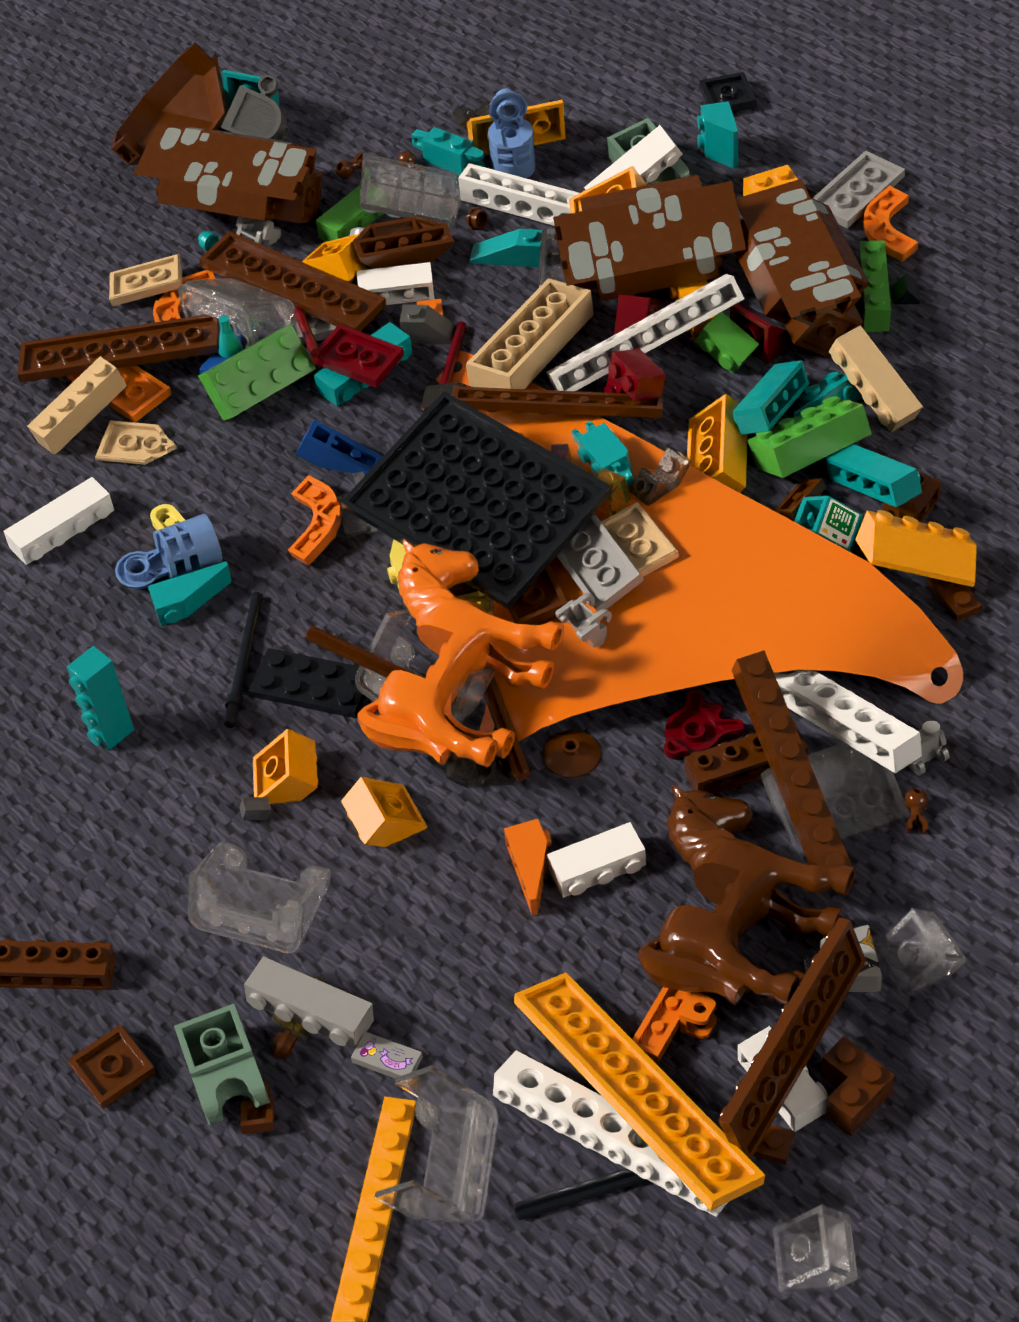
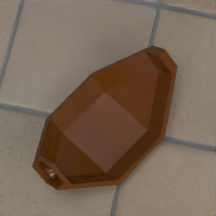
[111,42,228,165]

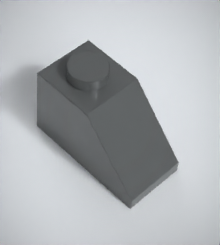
[400,305,455,344]

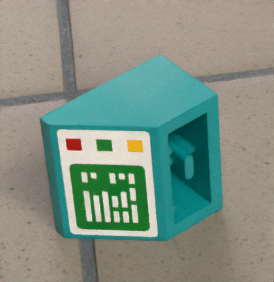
[794,496,864,553]

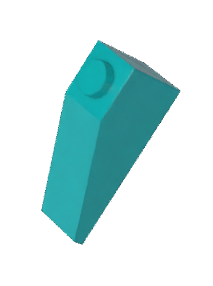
[469,229,546,268]
[148,561,232,626]

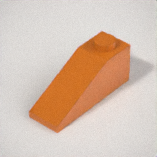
[504,819,552,916]

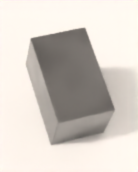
[239,797,271,821]

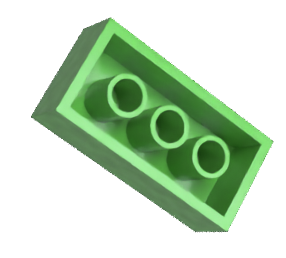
[198,324,316,420]
[748,396,872,478]

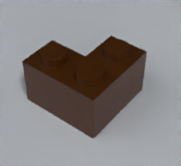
[821,1036,895,1136]

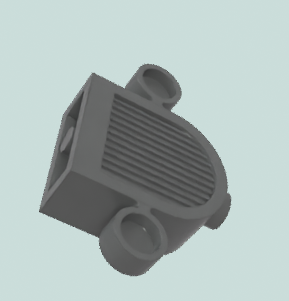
[221,75,290,140]

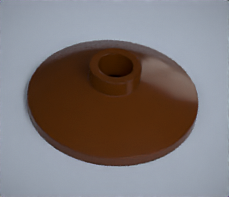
[542,730,601,778]

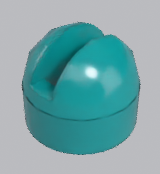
[198,231,219,251]

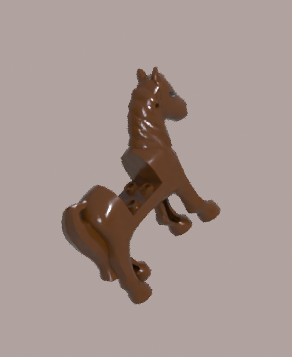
[638,784,856,1006]

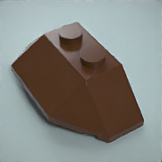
[353,216,454,269]

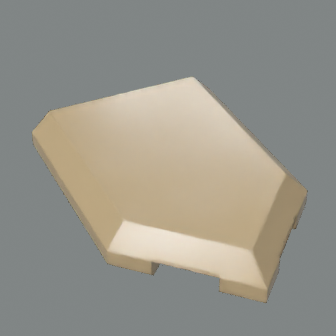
[95,420,177,465]

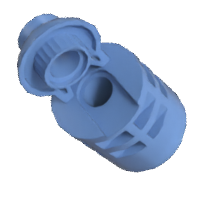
[488,88,536,179]
[115,514,223,590]

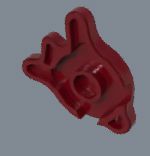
[664,689,745,759]

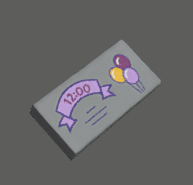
[351,1032,423,1083]

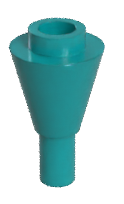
[218,315,243,358]

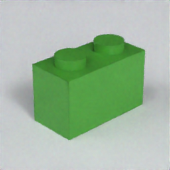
[694,312,759,374]

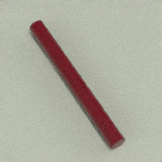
[293,307,320,358]
[437,321,467,395]

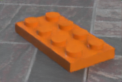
[67,365,172,423]

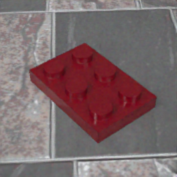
[311,324,404,388]

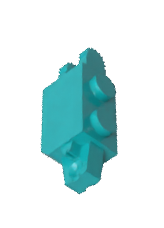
[411,127,485,175]
[571,421,635,490]

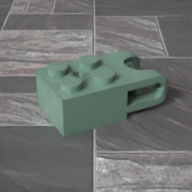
[607,118,690,185]
[174,1004,270,1126]

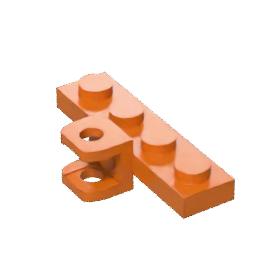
[632,987,717,1063]

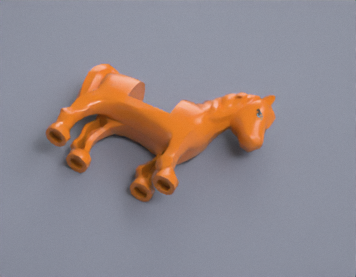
[357,539,564,767]

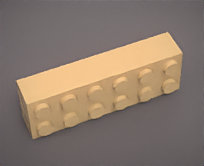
[466,278,594,389]

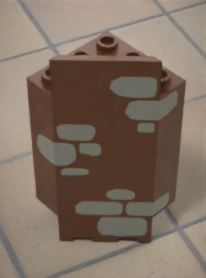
[133,123,323,223]
[553,175,746,301]
[735,179,869,358]

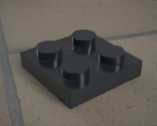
[699,72,757,112]

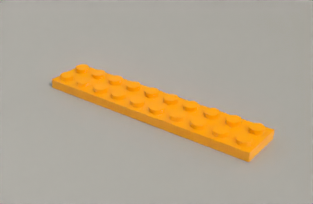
[514,972,765,1211]

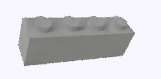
[244,956,374,1049]

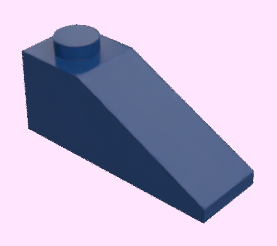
[295,419,383,475]

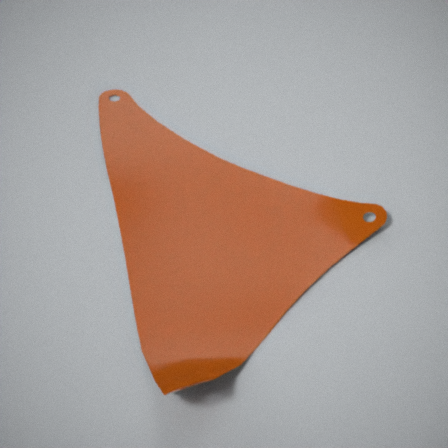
[436,351,963,741]

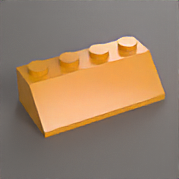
[467,100,566,156]
[687,394,747,493]
[855,510,977,587]

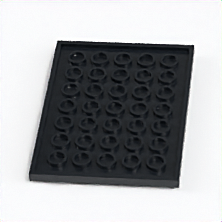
[341,391,613,609]

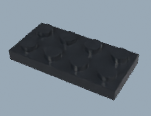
[249,648,374,719]

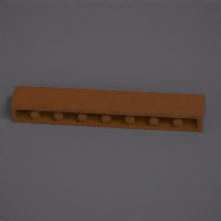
[731,650,852,867]

